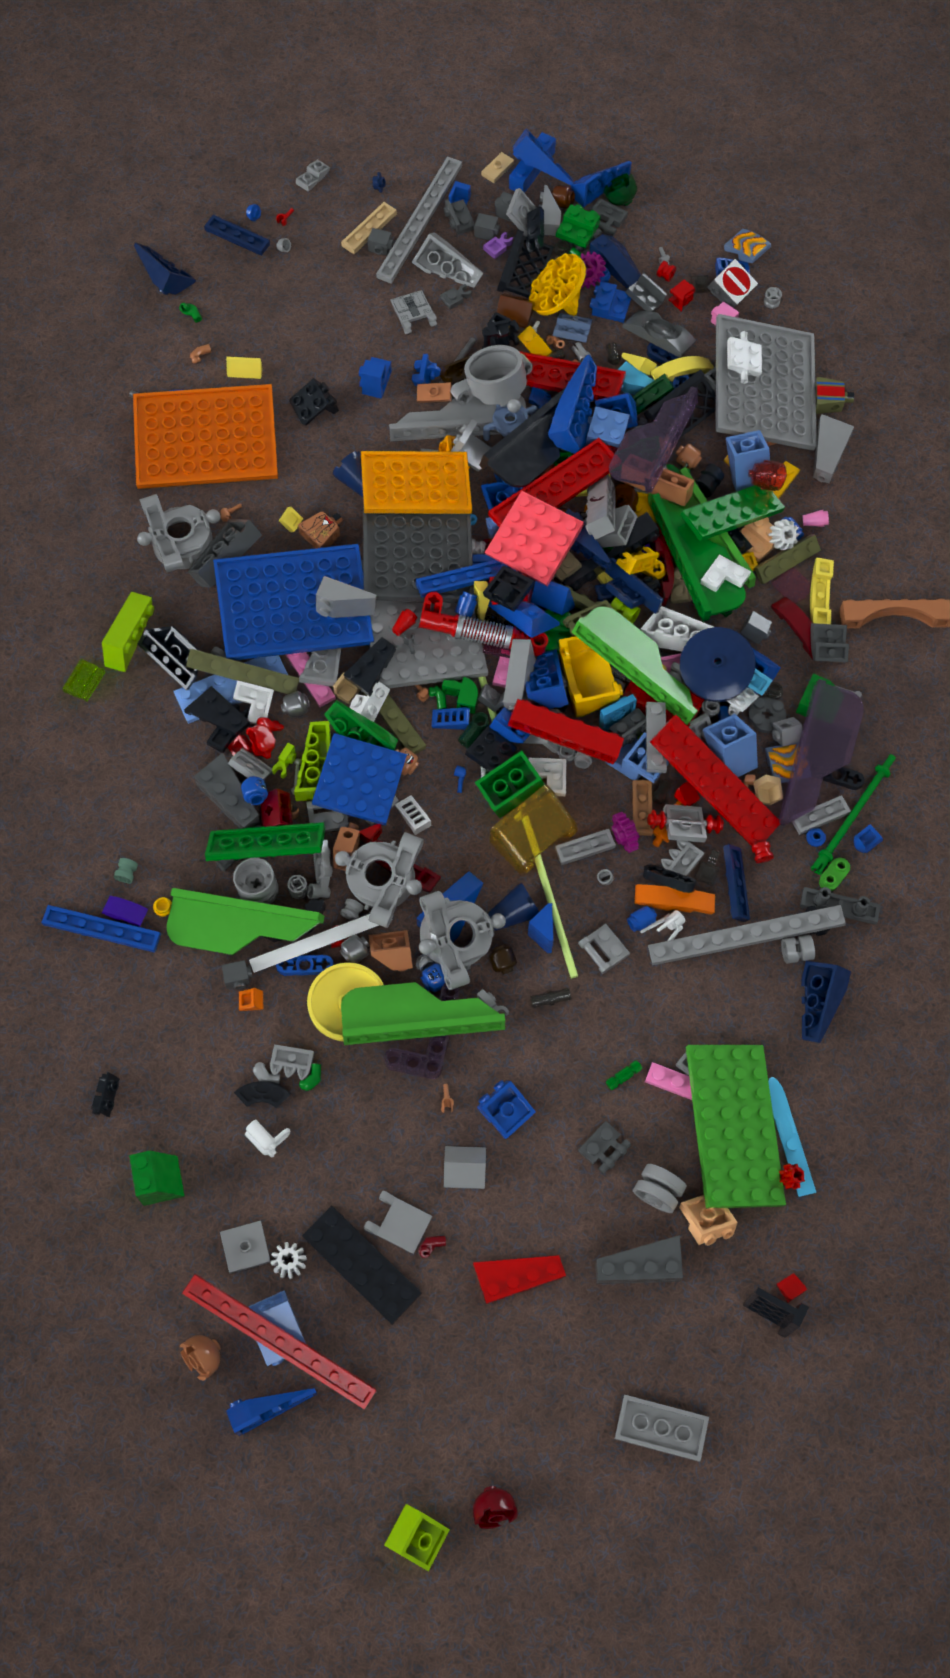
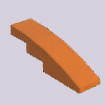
[634,884,715,914]

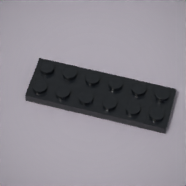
[302,1205,422,1325]

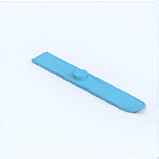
[768,1077,816,1197]

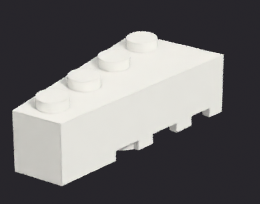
[640,606,714,652]

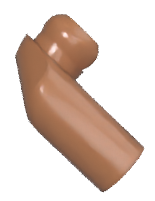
[546,334,565,350]
[190,344,211,364]

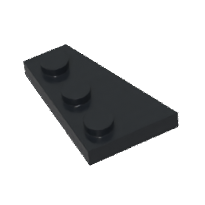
[343,637,396,697]
[184,686,250,736]

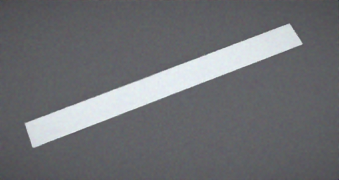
[249,914,378,973]

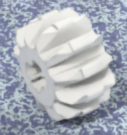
[768,519,800,550]
[271,1242,307,1279]

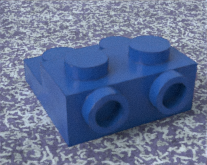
[590,281,632,323]
[477,1080,536,1139]

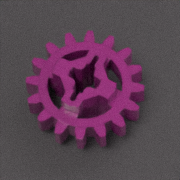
[581,251,606,289]
[612,811,639,853]

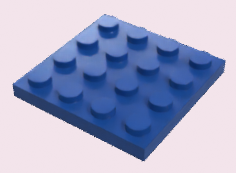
[312,733,407,826]

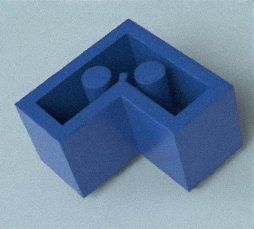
[359,357,392,399]

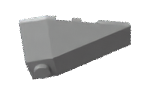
[412,232,484,288]

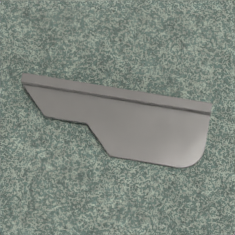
[389,395,526,441]

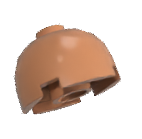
[180,1335,221,1381]

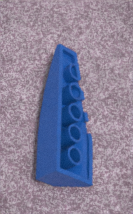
[548,355,597,454]

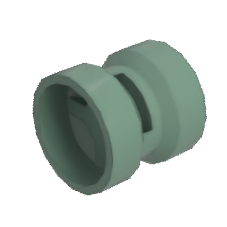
[113,858,138,884]

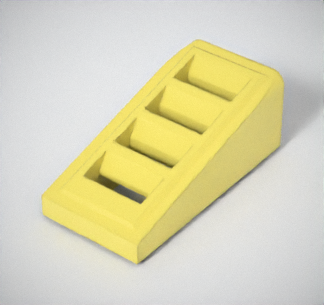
[621,353,657,376]
[474,581,490,622]

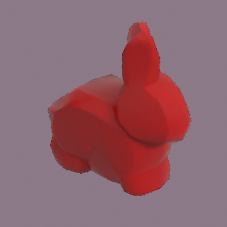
[246,717,284,759]

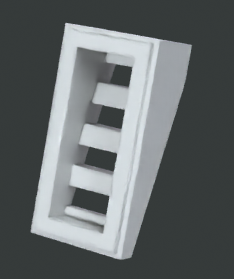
[395,795,431,835]

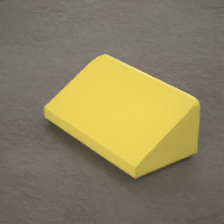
[226,357,262,379]

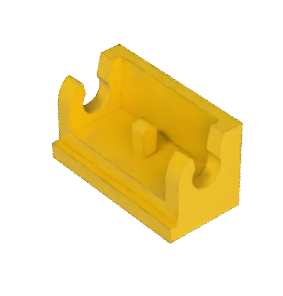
[616,547,659,575]

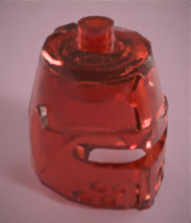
[748,460,787,491]

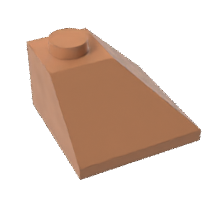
[369,930,413,971]

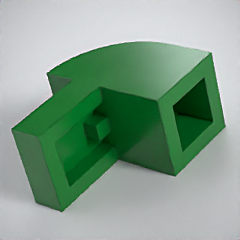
[442,677,478,714]

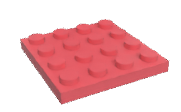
[485,491,585,587]

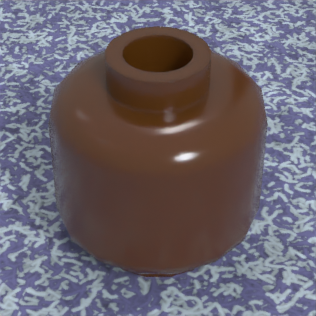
[551,185,575,208]

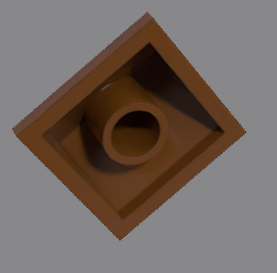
[497,293,535,329]

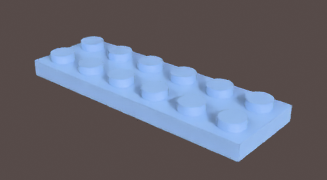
[174,655,288,724]

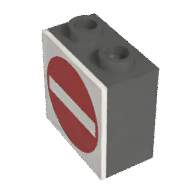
[707,259,758,308]

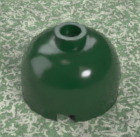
[603,173,637,206]

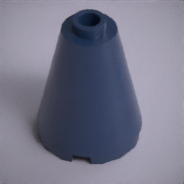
[333,451,363,497]
[487,883,539,931]

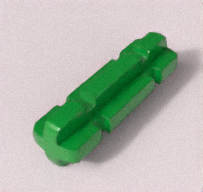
[606,1060,642,1090]

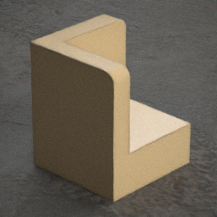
[333,672,360,705]
[754,774,783,805]

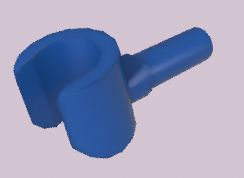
[454,766,466,793]

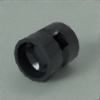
[695,464,724,498]

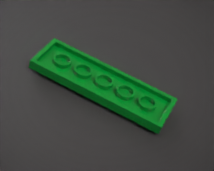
[681,482,785,541]
[205,822,325,861]

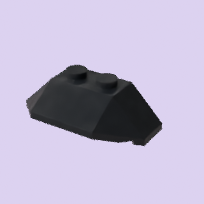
[137,626,199,690]

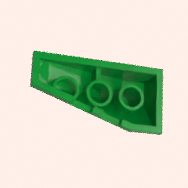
[324,700,398,750]

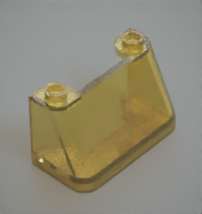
[490,785,578,875]

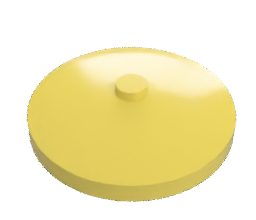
[307,963,384,1042]

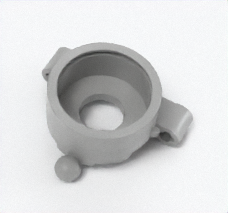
[450,345,533,413]
[137,494,221,573]
[335,832,424,928]
[419,891,506,990]

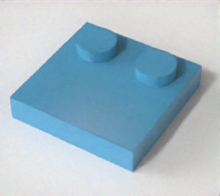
[599,694,637,732]

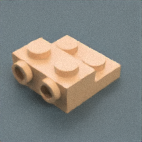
[740,517,774,563]
[679,1195,738,1246]

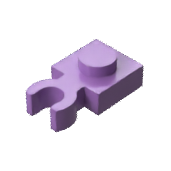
[483,232,513,259]

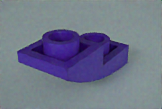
[102,896,148,927]

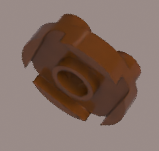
[615,484,639,512]

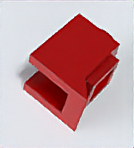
[668,279,695,312]

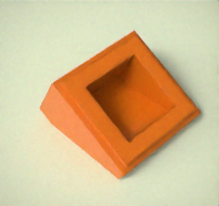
[239,988,263,1011]

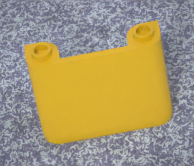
[559,636,623,718]

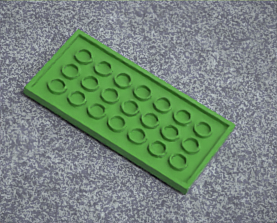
[686,1045,786,1209]

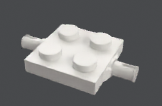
[727,331,762,384]

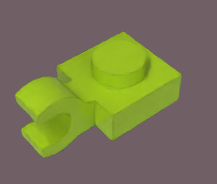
[272,743,296,779]

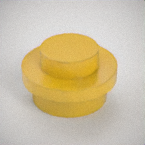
[153,897,172,917]

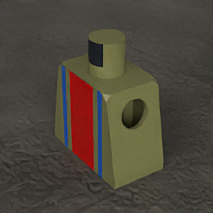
[815,377,854,414]

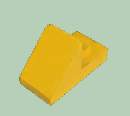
[517,326,552,356]

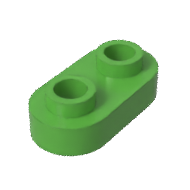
[819,858,850,892]

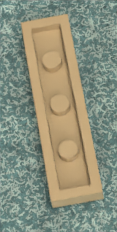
[341,202,397,254]

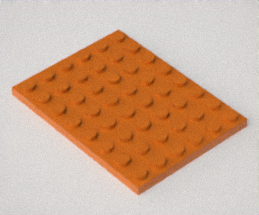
[133,384,278,489]

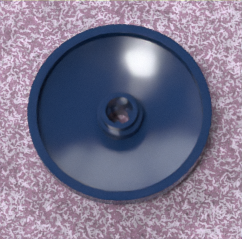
[680,627,755,702]

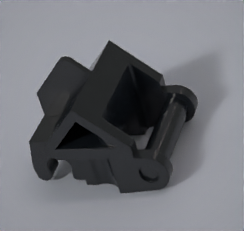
[482,312,519,349]

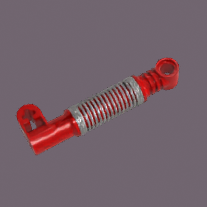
[419,592,548,656]

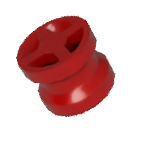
[656,261,676,282]
[751,841,774,864]

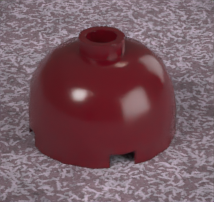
[473,1486,518,1529]

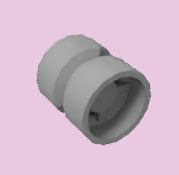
[781,935,815,964]

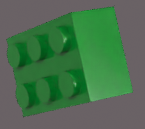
[475,750,546,819]

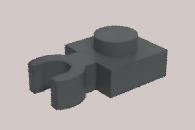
[440,284,472,310]

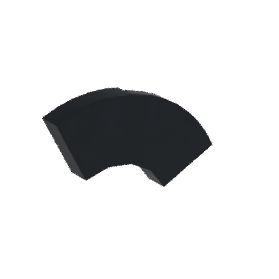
[234,1081,291,1108]

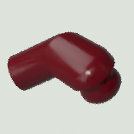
[418,1236,446,1258]

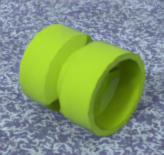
[610,597,641,624]

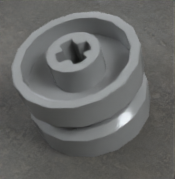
[633,1164,687,1213]

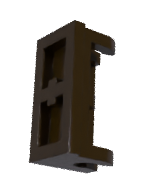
[439,354,473,386]

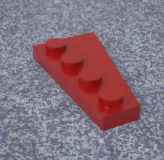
[473,1255,566,1304]

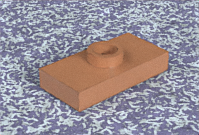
[417,382,452,403]

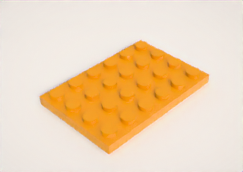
[361,451,472,514]

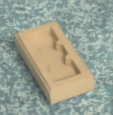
[481,152,514,183]

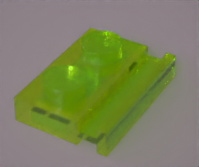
[62,659,105,702]

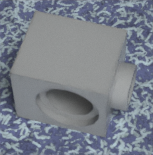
[772,717,803,747]

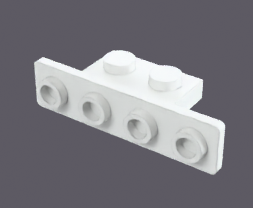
[349,682,390,722]

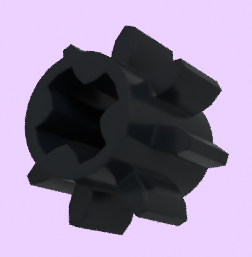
[640,575,661,594]

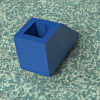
[489,707,531,744]

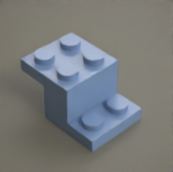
[585,406,630,448]
[605,732,669,783]

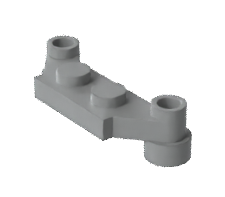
[307,839,333,899]

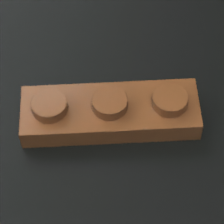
[632,780,653,836]

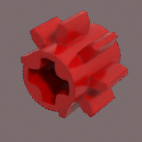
[779,1163,805,1189]

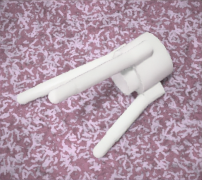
[640,910,685,941]

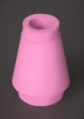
[802,510,829,527]

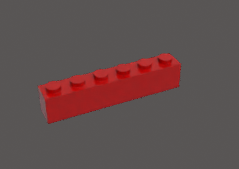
[507,699,624,764]

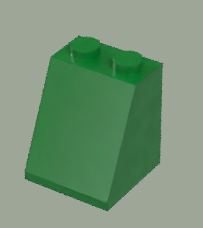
[129,1151,185,1206]

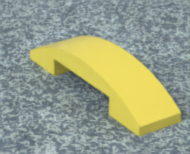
[650,356,714,383]
[810,558,834,624]

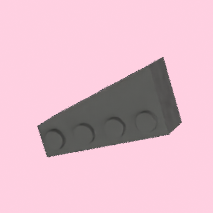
[188,519,262,587]
[595,1235,683,1284]

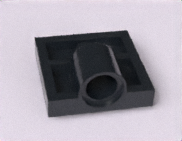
[483,565,535,612]
[465,726,518,772]

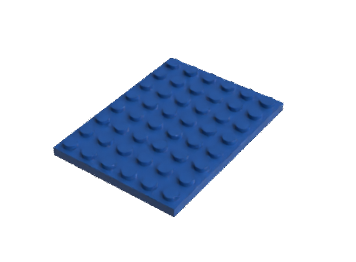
[213,544,374,660]

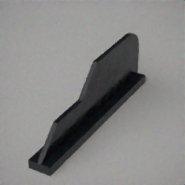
[479,387,566,488]

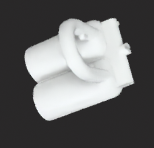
[245,1120,291,1157]

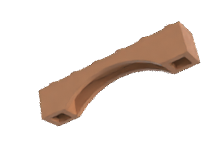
[840,598,950,628]

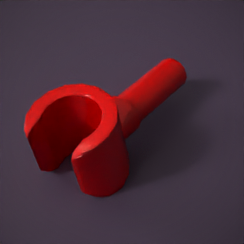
[276,208,294,226]

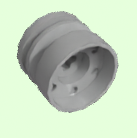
[233,858,279,904]

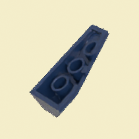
[590,234,641,289]
[134,243,196,295]
[565,509,613,571]
[801,961,851,1043]

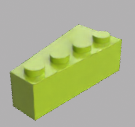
[102,592,154,672]
[294,721,331,801]

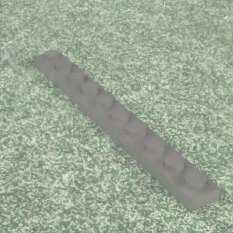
[376,156,462,284]
[648,905,846,965]

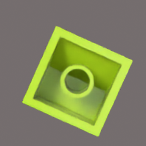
[384,1504,450,1572]

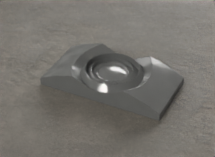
[622,310,696,358]

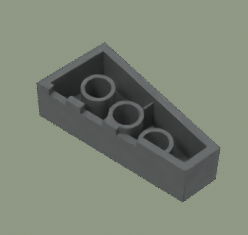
[194,753,261,829]

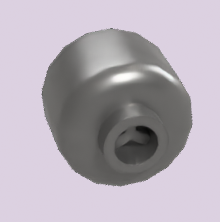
[281,691,310,718]
[340,935,370,963]

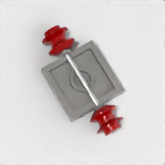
[647,804,724,842]

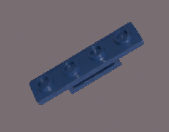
[605,558,663,614]

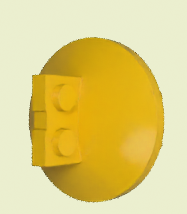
[529,253,586,315]

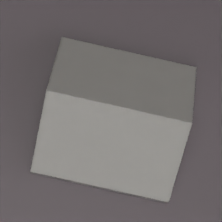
[444,1146,486,1189]

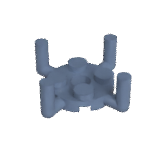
[483,404,537,441]

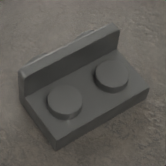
[443,199,475,235]
[626,273,667,312]
[609,708,646,747]

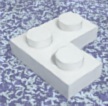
[700,555,751,592]
[233,680,274,725]
[529,758,566,797]

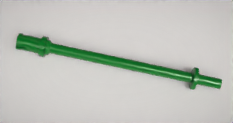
[810,754,896,875]

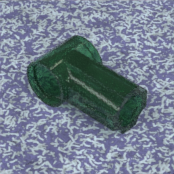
[458,712,489,749]

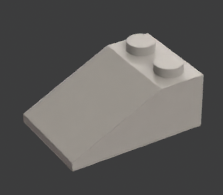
[316,576,377,618]

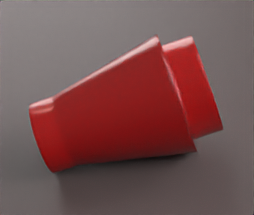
[391,609,417,636]

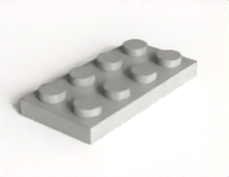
[614,1395,709,1462]

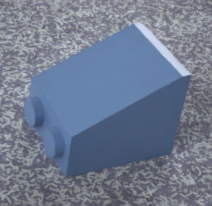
[726,430,771,492]
[703,714,758,777]
[248,1290,306,1366]

